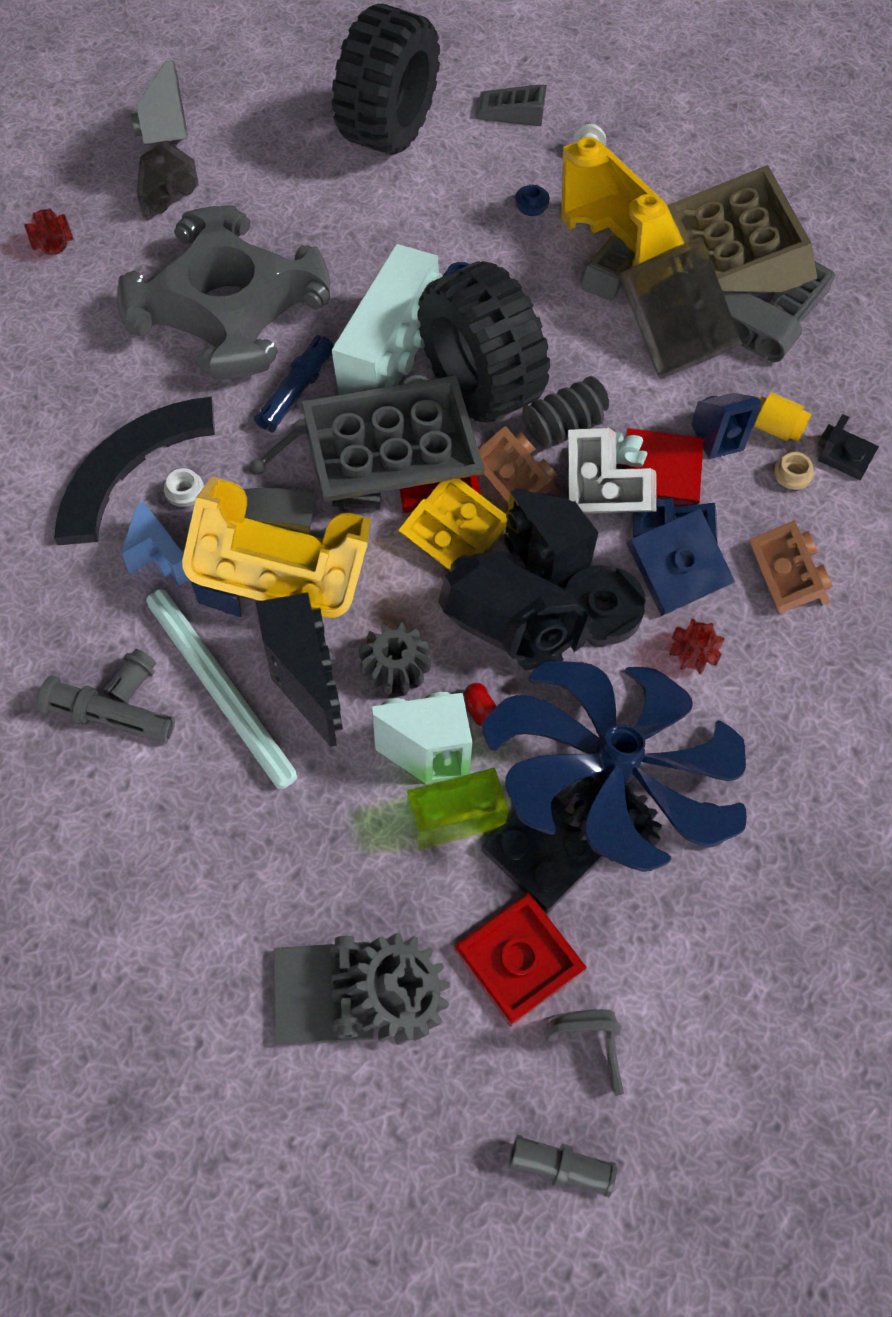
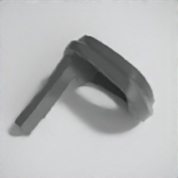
[544,1009,624,1096]

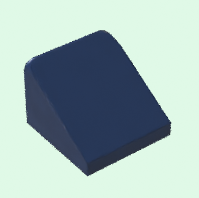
[191,581,242,617]

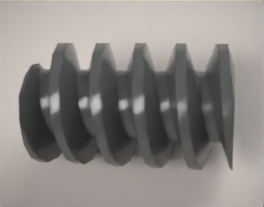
[522,376,609,449]

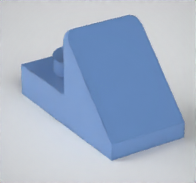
[122,501,190,586]

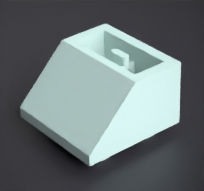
[372,692,472,784]

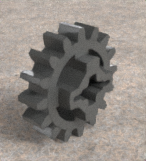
[346,933,450,1045]

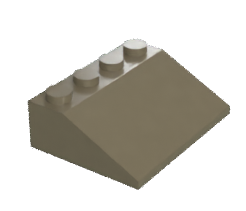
[667,165,817,292]

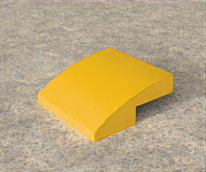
[398,478,507,572]

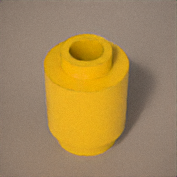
[754,392,812,442]

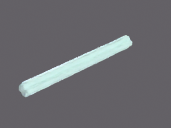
[146,589,297,789]

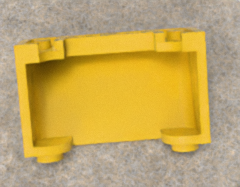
[561,137,691,298]
[182,476,371,618]

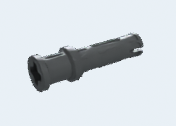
[37,675,175,744]

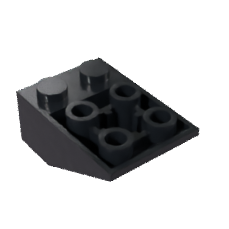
[256,592,343,747]

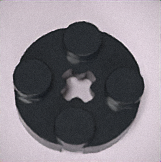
[566,565,646,647]

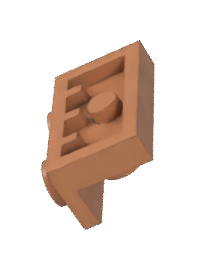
[478,426,561,504]
[749,520,833,614]

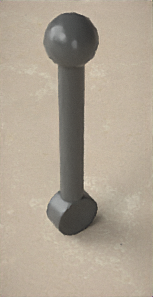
[250,419,306,474]

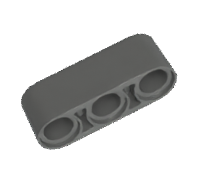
[691,291,802,362]

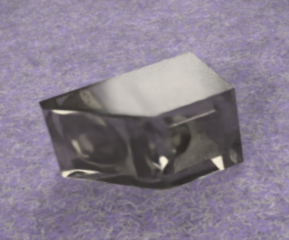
[136,141,199,221]

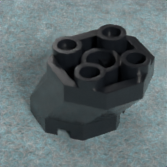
[438,551,593,670]

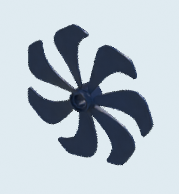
[482,661,747,872]

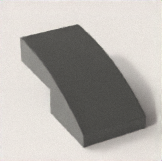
[243,488,317,534]

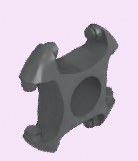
[117,205,330,379]

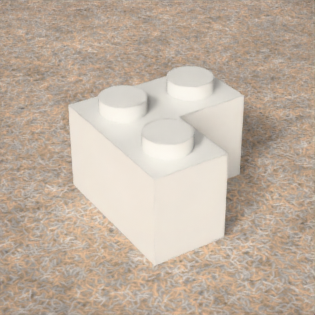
[568,428,656,513]

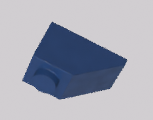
[691,393,762,459]

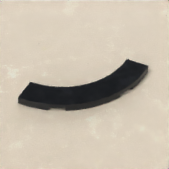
[54,396,215,546]

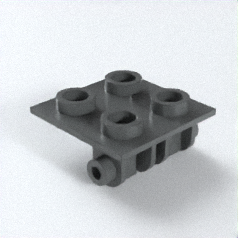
[274,935,373,1046]

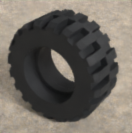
[332,3,440,155]
[417,261,550,423]

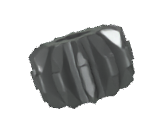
[359,621,431,696]

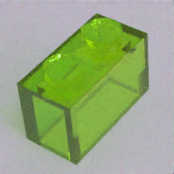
[407,767,509,850]

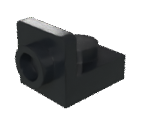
[818,414,879,481]

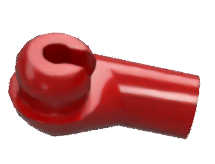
[463,683,497,727]

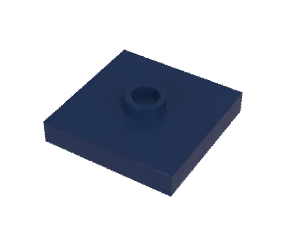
[626,508,735,616]

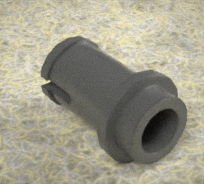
[103,649,156,704]

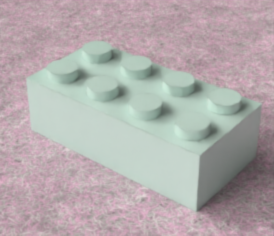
[332,244,443,395]

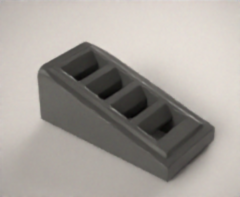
[476,85,547,126]
[581,236,635,301]
[768,261,835,323]

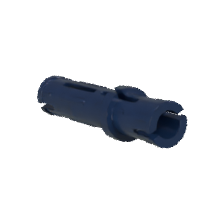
[254,335,334,433]

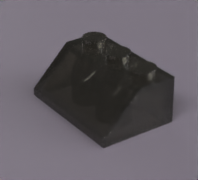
[619,236,742,379]

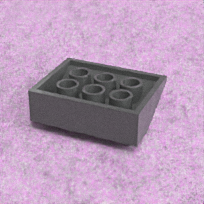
[302,375,484,502]

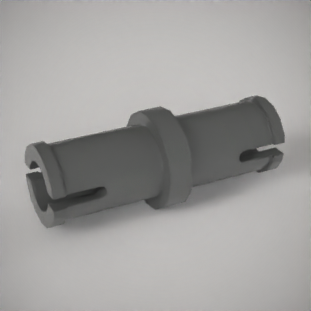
[509,1134,617,1198]

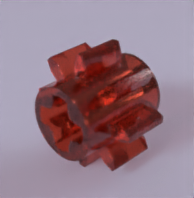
[24,208,73,255]
[669,618,725,674]

